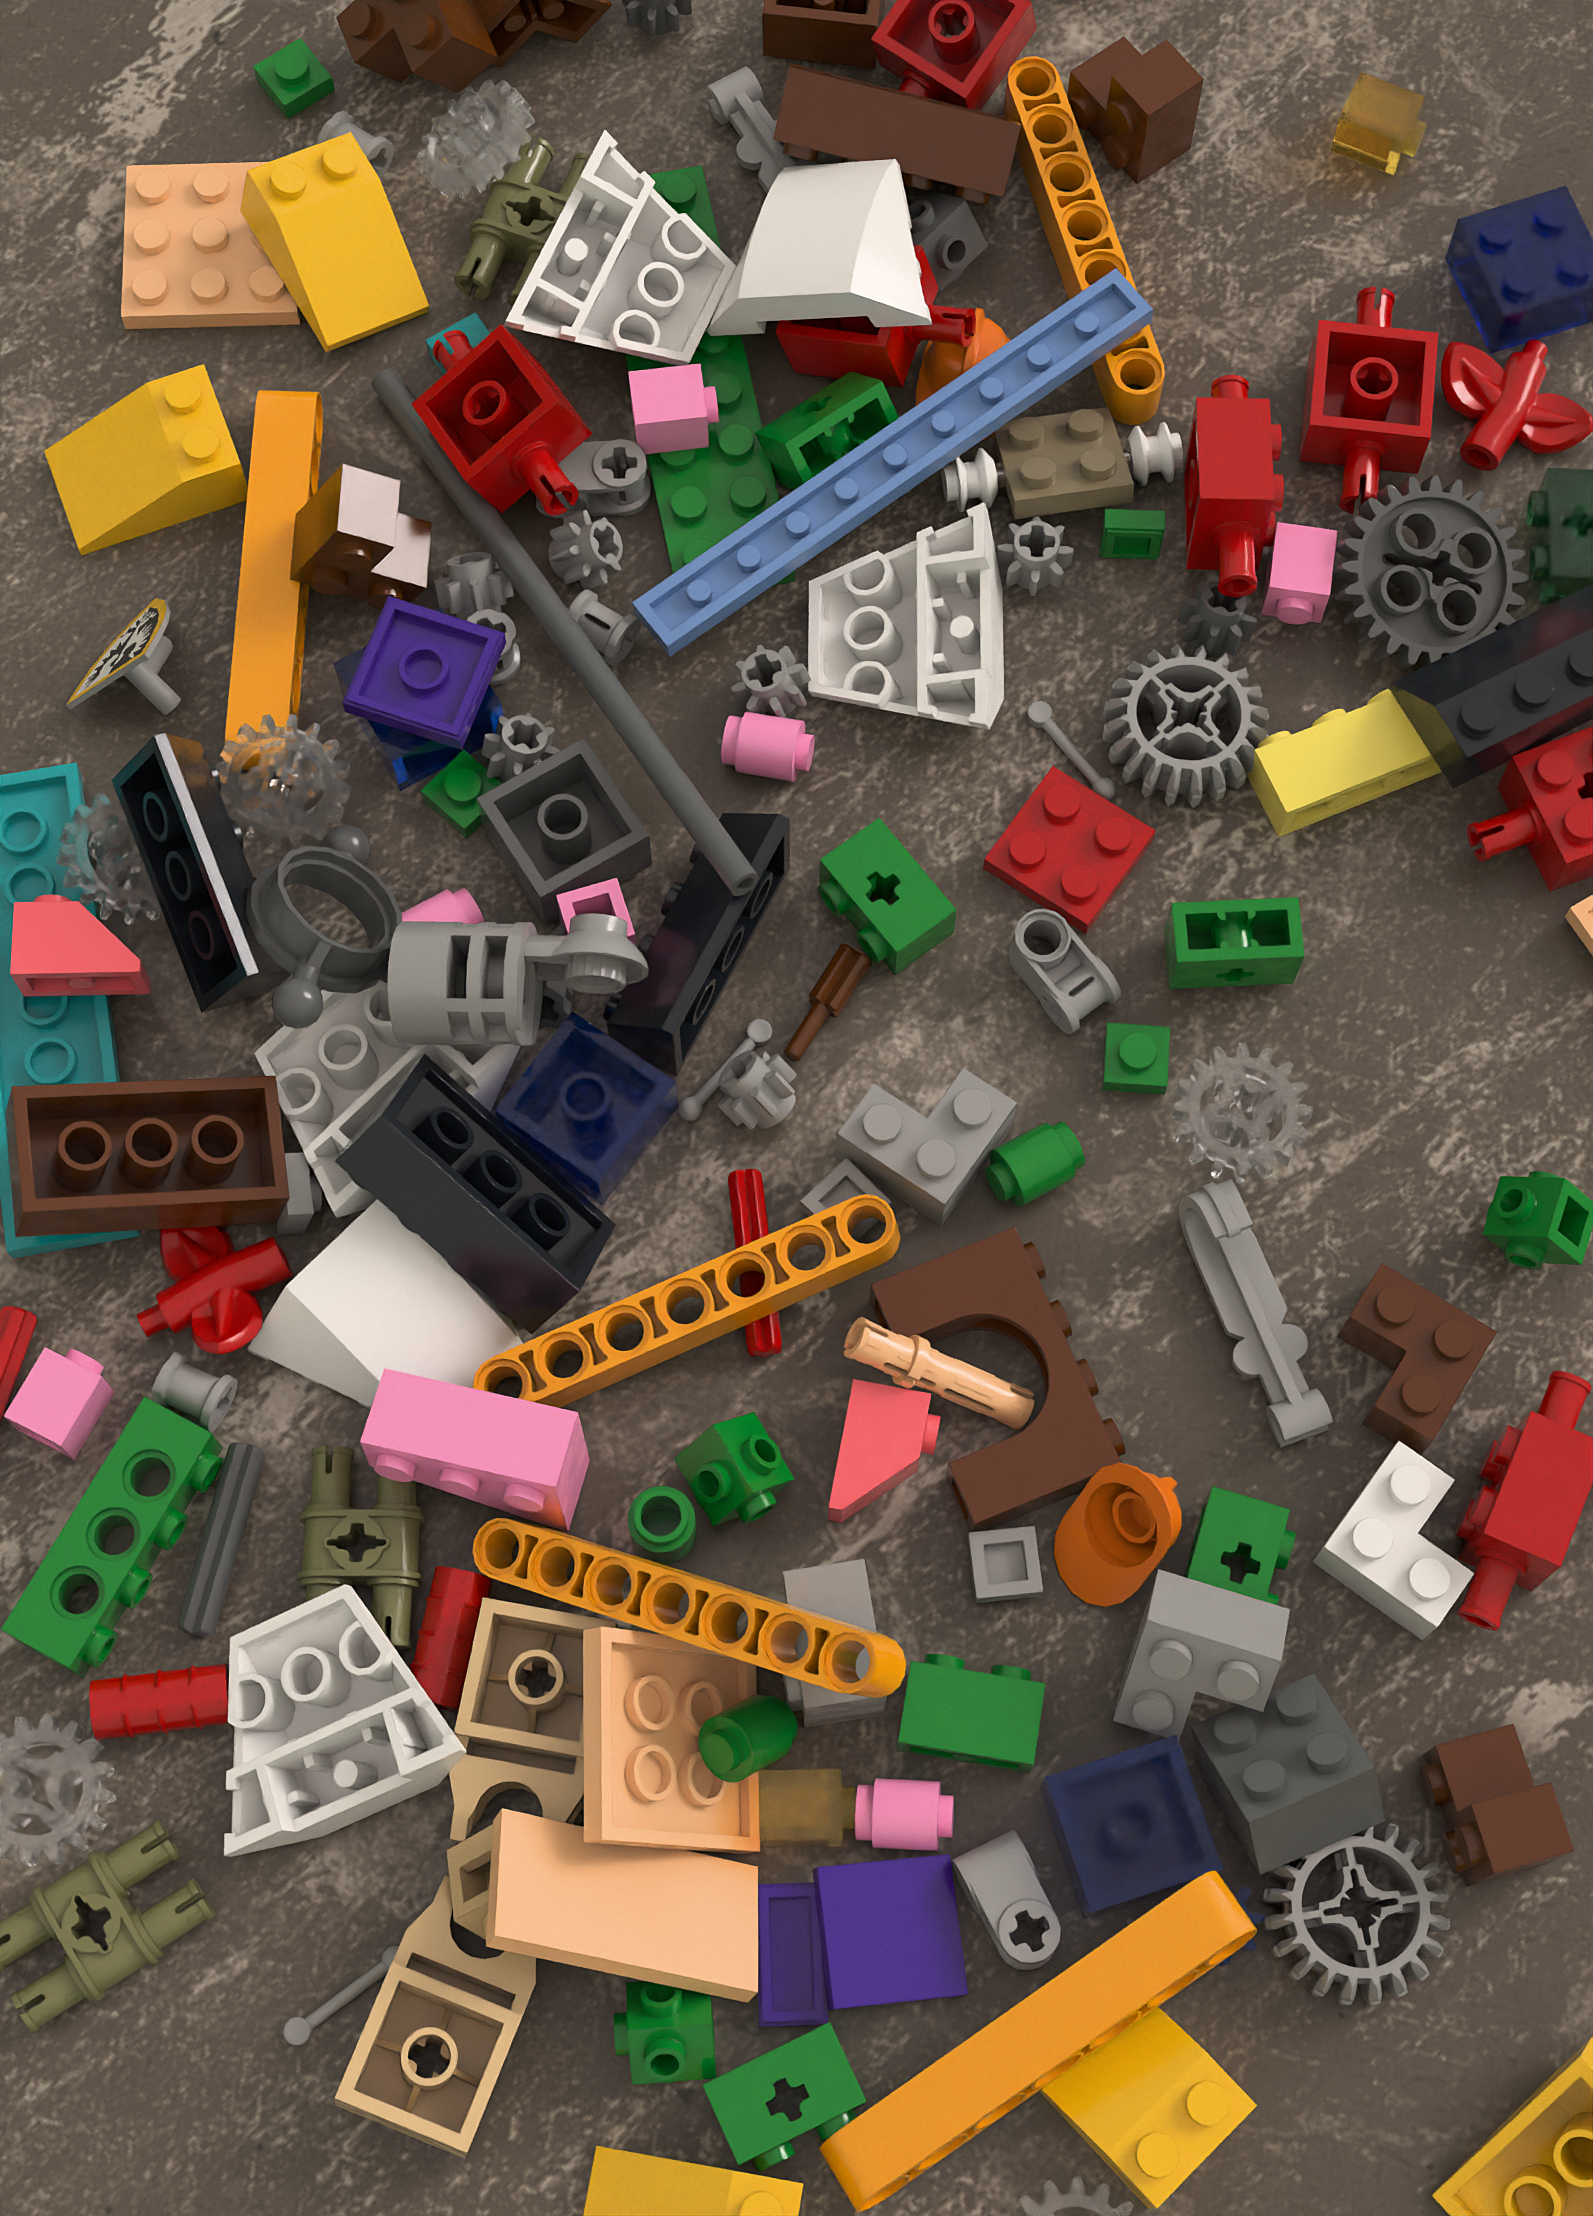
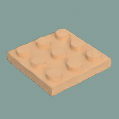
[121,162,301,329]
[583,1626,760,1854]

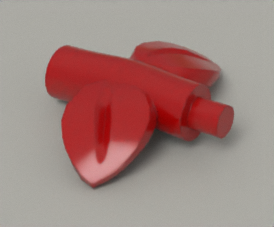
[1441,339,1593,471]
[137,1226,294,1354]

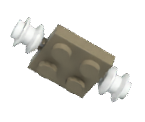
[941,407,1183,519]

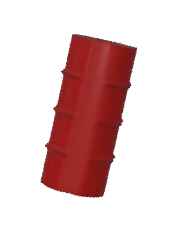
[409,1566,493,1713]
[89,1663,229,1740]

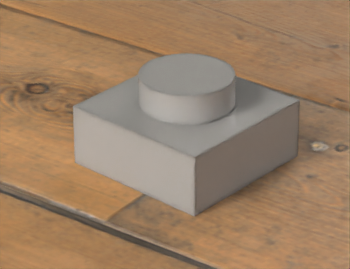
[277,1152,322,1235]
[800,1158,892,1241]
[967,1526,1043,1603]

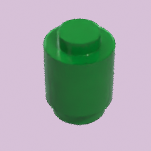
[985,1121,1085,1207]
[628,1486,697,1564]
[698,1695,797,1783]

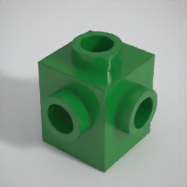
[1482,1171,1593,1270]
[673,1412,794,1526]
[614,1981,716,2085]

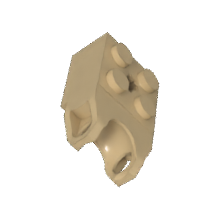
[449,1597,619,1843]
[334,1875,536,2159]

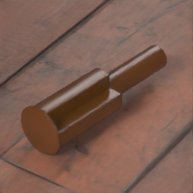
[784,943,872,1062]

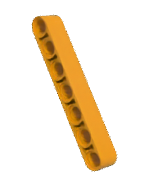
[1004,56,1165,425]
[225,390,323,772]
[473,1194,900,1408]
[472,1518,906,1698]
[819,1870,1257,2213]

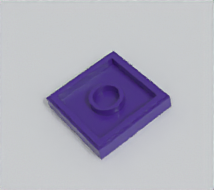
[342,596,506,750]
[812,1854,968,2011]

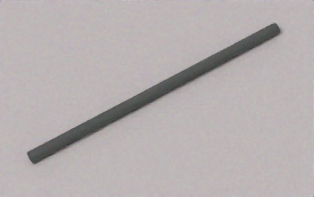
[372,368,759,896]

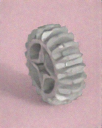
[1102,643,1269,808]
[1261,1823,1450,2006]

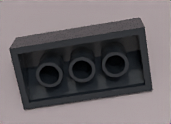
[1389,584,1593,789]
[112,733,291,1013]
[603,813,790,1077]
[335,1054,616,1335]

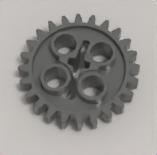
[1333,475,1528,671]

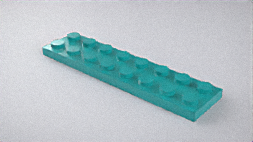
[0,762,140,1259]

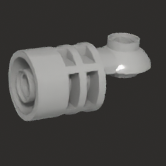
[387,913,649,1046]

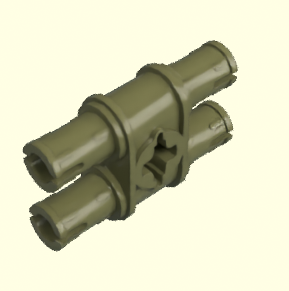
[454,134,588,307]
[296,1446,425,1652]
[0,1819,216,2033]

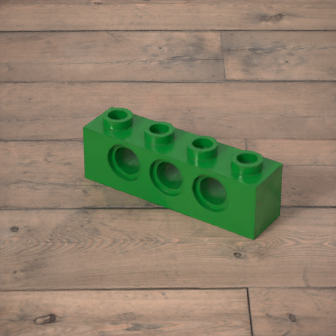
[1,1396,223,1679]

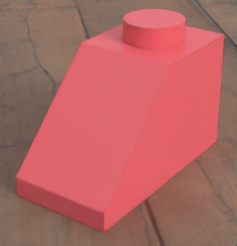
[10,895,151,997]
[828,1379,941,1523]

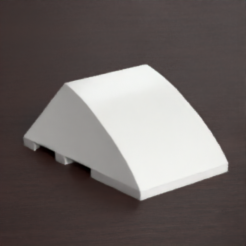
[503,130,737,366]
[706,159,932,336]
[808,502,1004,730]
[254,980,520,1218]
[248,1199,523,1410]
[224,1584,467,1857]

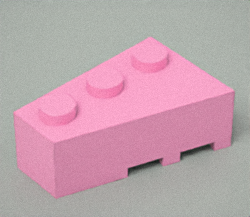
[360,1368,590,1532]

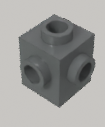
[908,189,988,292]

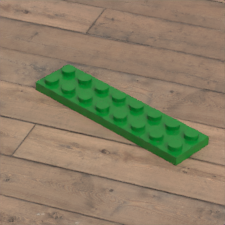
[624,165,795,586]

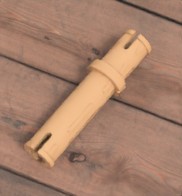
[844,1317,1035,1430]

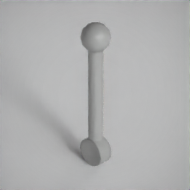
[1027,701,1116,800]
[678,1019,772,1121]
[284,1945,399,2046]

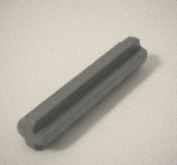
[177,1442,265,1637]

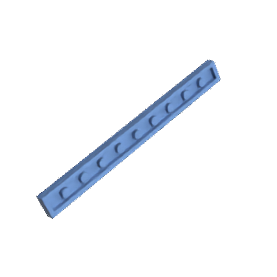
[632,268,1153,657]

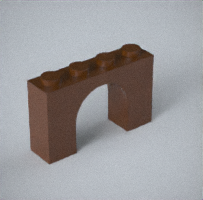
[869,1227,1126,1533]

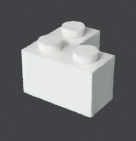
[1312,1441,1474,1641]

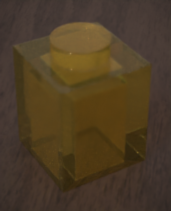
[1330,72,1427,175]
[759,1769,856,1848]

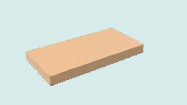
[486,1808,758,2003]

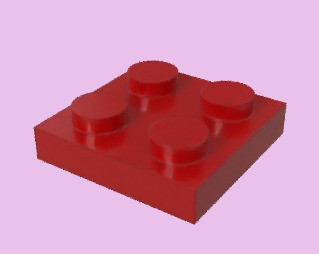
[983,766,1156,934]

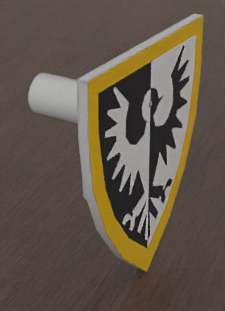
[66,598,181,715]

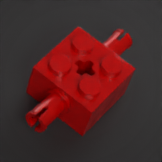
[871,0,1037,111]
[775,245,976,388]
[1299,287,1438,515]
[411,324,592,516]
[1183,375,1284,598]
[1467,726,1593,892]
[1455,1371,1593,1631]

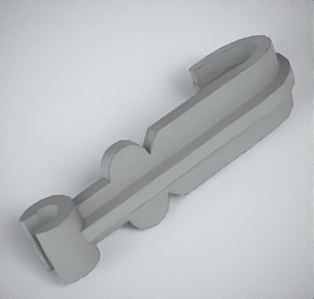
[706,66,818,194]
[1179,1179,1333,1448]

